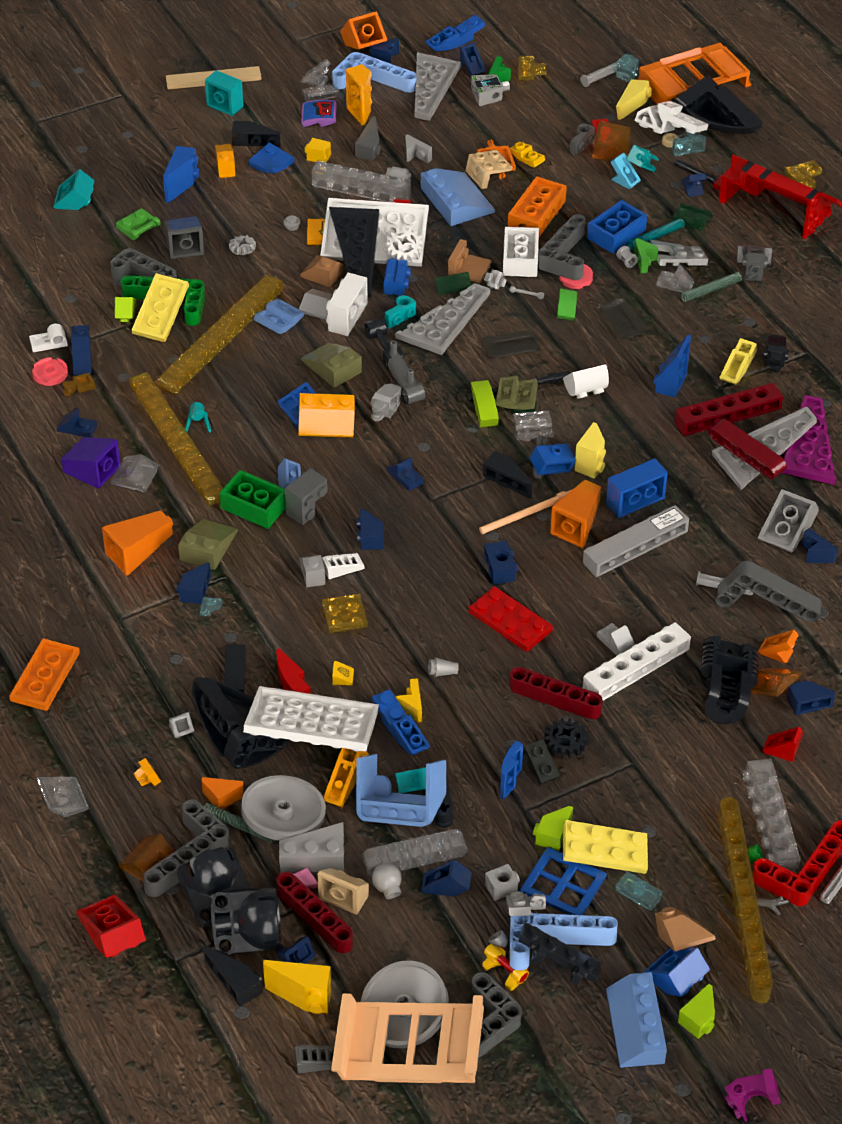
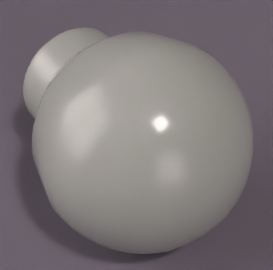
[372,863,402,899]

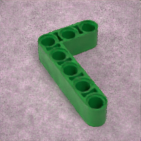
[120,276,205,326]

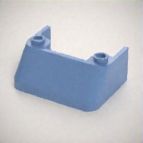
[356,754,446,827]

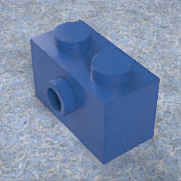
[530,443,576,475]

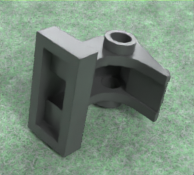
[736,244,772,281]

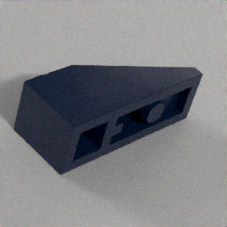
[71,325,92,376]

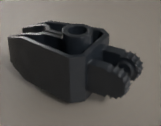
[763,334,789,373]

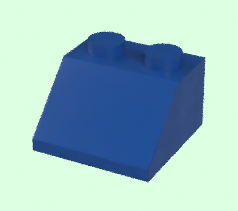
[643,947,710,997]

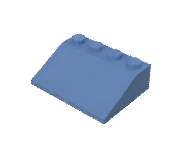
[421,168,495,226]

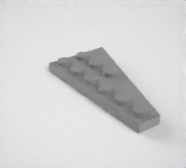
[415,52,461,121]
[712,407,817,490]

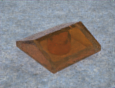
[751,667,802,697]

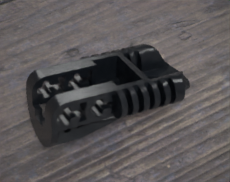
[701,635,759,724]

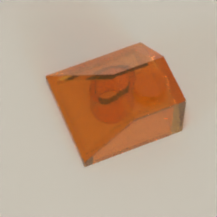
[592,121,631,161]

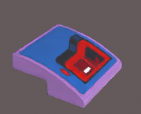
[301,100,337,127]

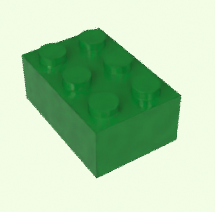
[219,470,286,529]

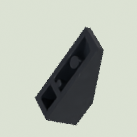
[483,451,533,498]
[203,946,263,1007]

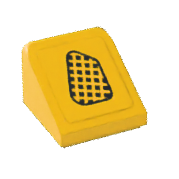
[332,661,354,686]

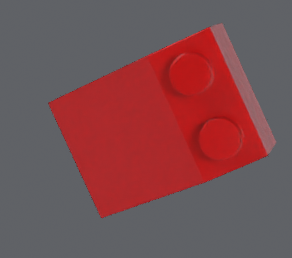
[76,894,146,958]

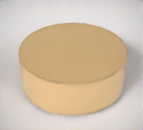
[662,133,678,148]

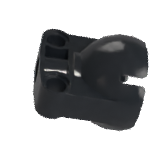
[177,846,250,928]
[211,886,282,956]

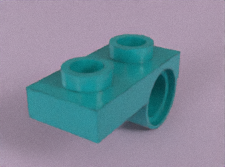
[384,295,416,329]
[394,767,426,793]

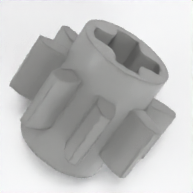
[484,269,506,290]

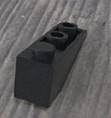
[231,121,281,147]

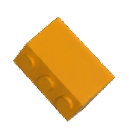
[346,64,372,125]
[298,393,354,438]

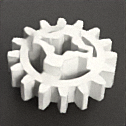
[386,227,423,262]

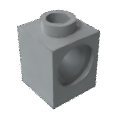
[485,864,520,901]

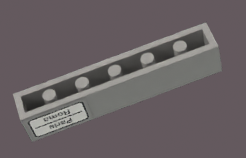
[583,505,689,578]

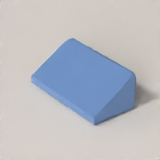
[278,458,301,489]

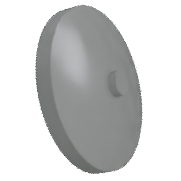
[241,775,326,840]
[361,961,449,1049]

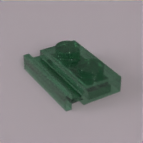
[672,203,712,231]

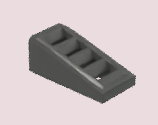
[295,1045,335,1074]

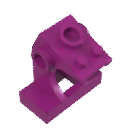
[724,1068,781,1122]

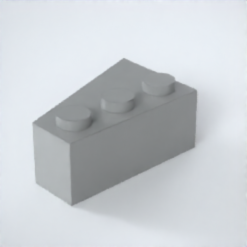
[279,822,344,873]

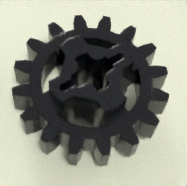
[544,718,588,758]

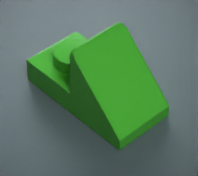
[634,238,658,273]

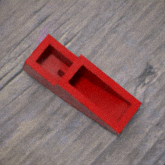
[276,648,311,694]

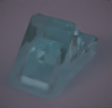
[672,130,706,156]

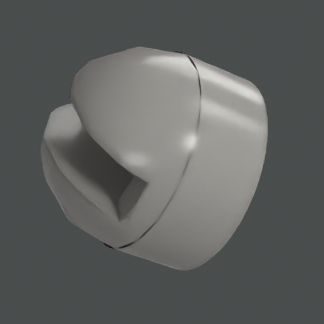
[488,930,508,948]

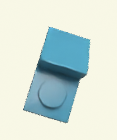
[610,153,641,189]

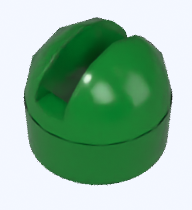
[745,844,763,862]

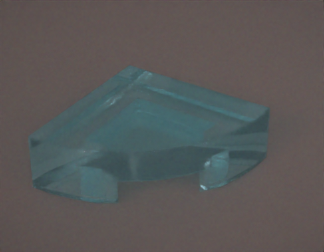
[200,597,223,616]

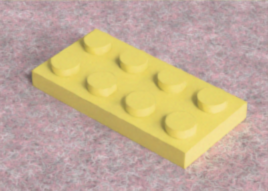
[132,273,189,342]
[563,820,648,874]

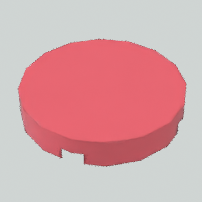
[559,264,593,289]
[32,357,68,386]

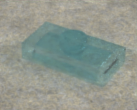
[615,871,663,911]

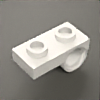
[29,324,68,352]

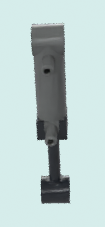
[364,318,425,404]

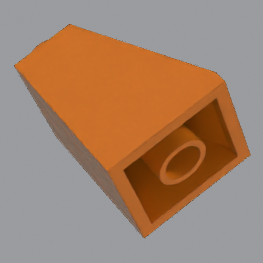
[340,11,387,50]

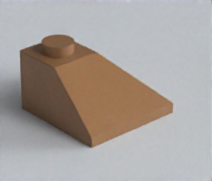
[300,255,346,287]
[655,907,716,951]

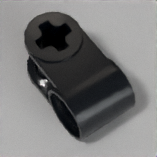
[434,787,453,828]

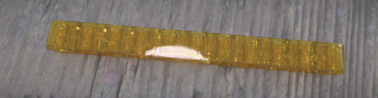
[158,274,284,394]
[129,372,223,507]
[718,797,773,1003]

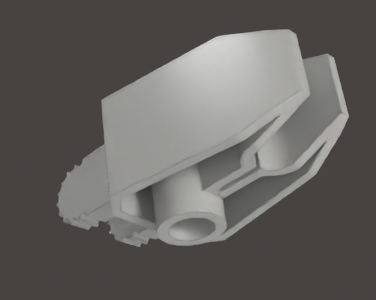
[371,384,402,422]

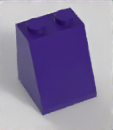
[61,437,121,489]

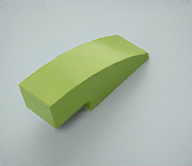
[471,380,499,427]

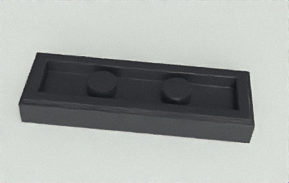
[224,644,246,693]

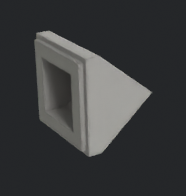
[169,712,194,738]

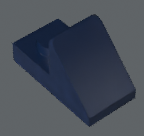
[369,38,399,64]
[460,43,486,77]
[681,173,706,197]
[57,408,97,437]
[387,457,424,491]
[802,528,838,563]
[276,936,316,964]

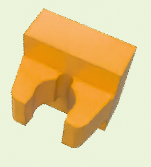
[134,758,161,786]

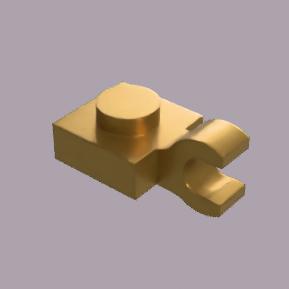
[62,373,96,396]

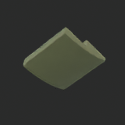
[496,376,538,410]

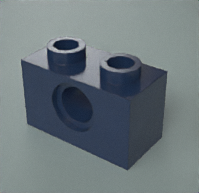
[484,540,519,585]

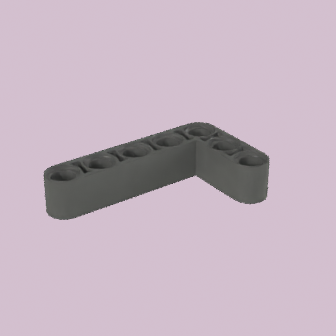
[538,214,586,280]
[716,561,822,622]
[144,800,229,897]
[433,972,522,1065]

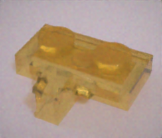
[518,56,546,81]

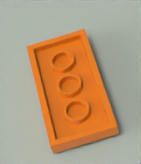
[9,638,80,711]

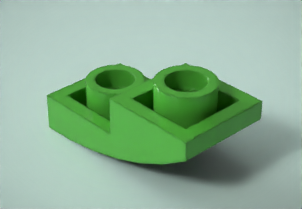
[557,289,577,321]

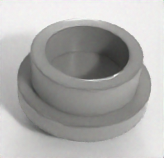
[284,215,300,231]

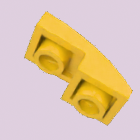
[510,142,545,168]

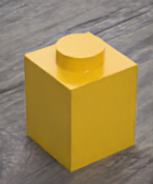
[305,138,331,164]

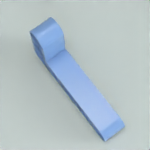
[332,52,417,93]
[509,913,618,970]

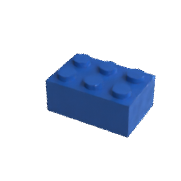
[587,200,647,254]
[606,459,668,518]

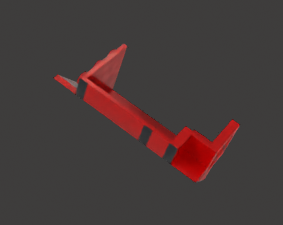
[719,154,842,239]

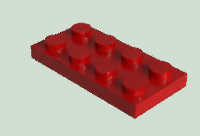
[468,586,553,652]

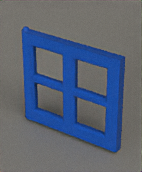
[519,847,607,915]

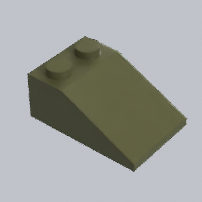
[301,342,362,388]
[178,519,238,570]

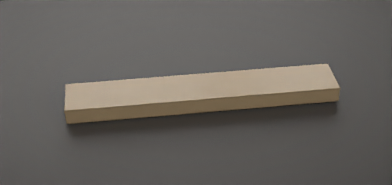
[166,66,261,89]

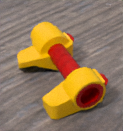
[483,944,529,991]

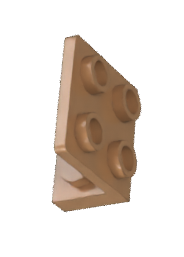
[448,239,491,283]

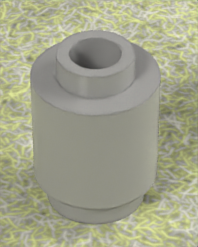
[386,166,411,185]

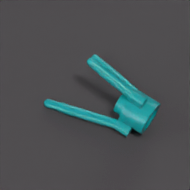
[181,402,211,442]

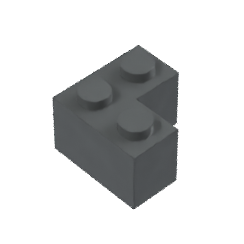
[285,468,328,525]

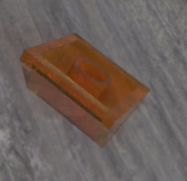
[119,833,175,882]

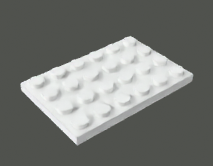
[320,198,429,267]
[243,686,379,751]

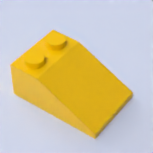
[263,960,331,1014]

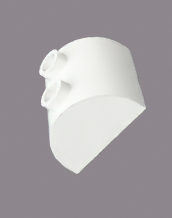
[563,365,609,399]

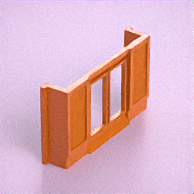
[637,43,751,105]

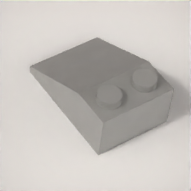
[757,489,819,553]

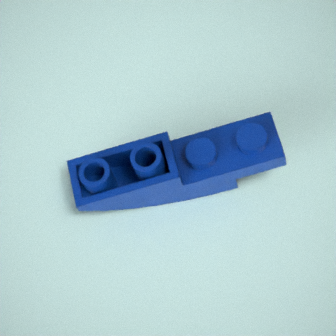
[425,14,485,51]
[372,689,430,755]

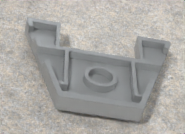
[650,240,708,266]

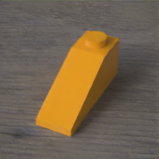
[215,144,235,178]
[323,748,369,807]

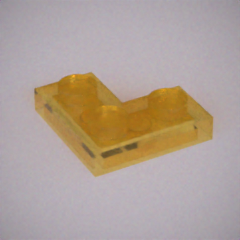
[785,160,822,189]

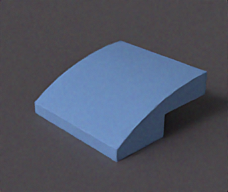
[254,298,304,334]

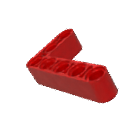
[752,821,842,906]

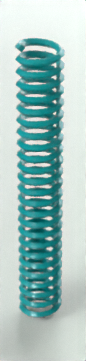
[628,219,685,250]

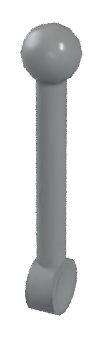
[509,286,544,299]

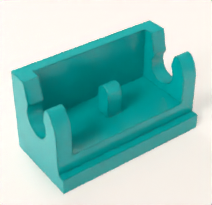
[626,145,659,172]

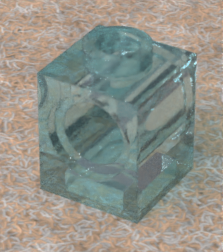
[616,54,639,82]

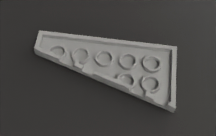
[395,283,490,355]

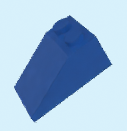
[163,146,199,203]
[653,335,691,398]

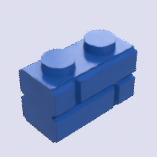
[383,259,411,295]

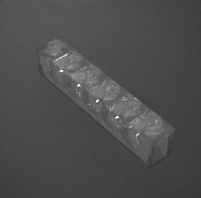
[743,759,801,872]

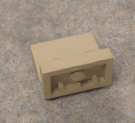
[466,150,512,189]

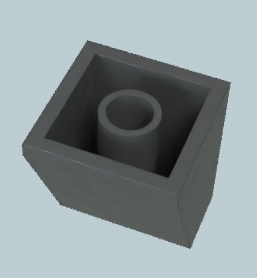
[164,216,204,259]

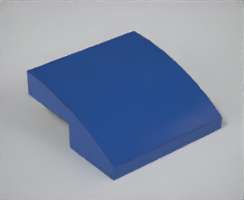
[500,741,523,800]

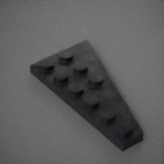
[329,207,380,297]

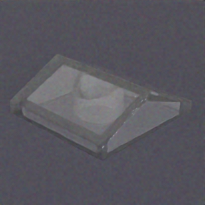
[302,84,339,102]
[111,454,159,492]
[37,777,89,817]

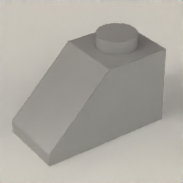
[299,554,325,588]

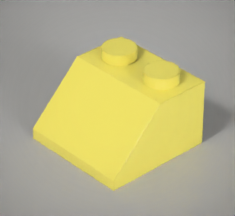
[575,422,606,479]

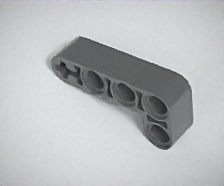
[110,248,177,280]

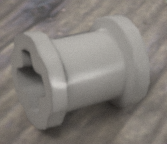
[616,246,638,268]

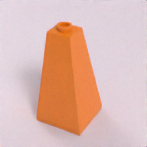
[550,480,601,548]
[102,510,173,576]

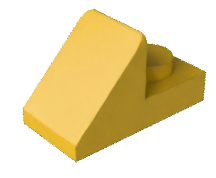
[396,678,422,723]

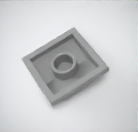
[299,289,333,320]

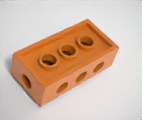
[508,176,567,237]

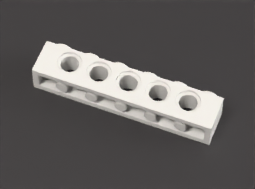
[583,622,691,700]

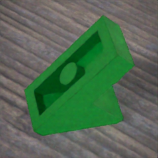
[489,56,511,82]

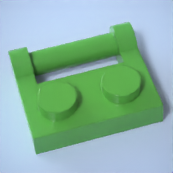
[116,208,161,240]

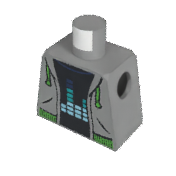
[471,74,510,106]

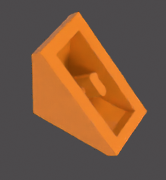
[202,777,244,809]

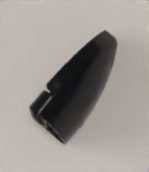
[674,76,762,134]
[192,677,289,769]

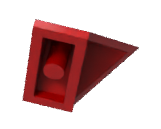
[762,727,804,762]

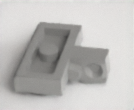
[506,891,546,916]

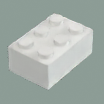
[503,227,539,277]
[326,273,368,336]

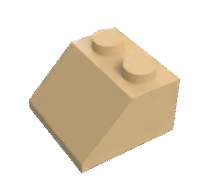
[318,868,369,915]

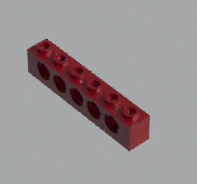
[674,383,783,437]

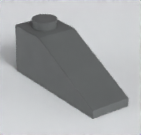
[355,116,381,161]

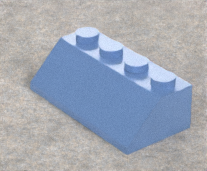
[606,972,667,1068]

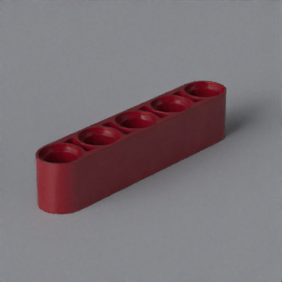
[708,419,787,479]
[509,667,603,719]
[277,872,353,954]

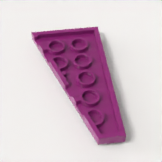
[781,395,836,485]

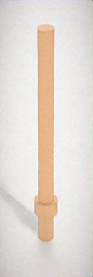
[479,489,573,534]

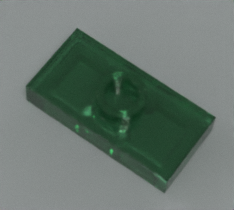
[435,272,471,295]

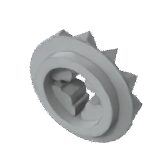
[229,235,256,255]

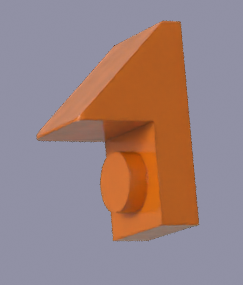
[758,630,799,663]

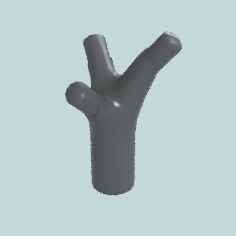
[755,896,789,916]

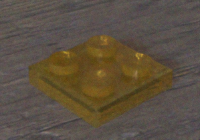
[322,594,368,633]

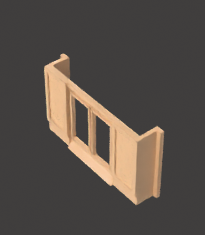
[331,994,484,1083]

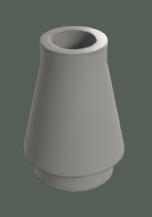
[428,657,458,677]

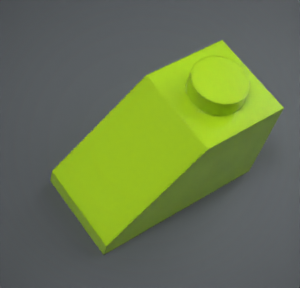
[115,297,137,323]
[533,806,573,851]
[678,984,715,1039]

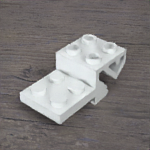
[635,101,708,134]

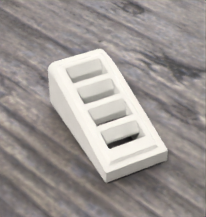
[322,553,365,579]

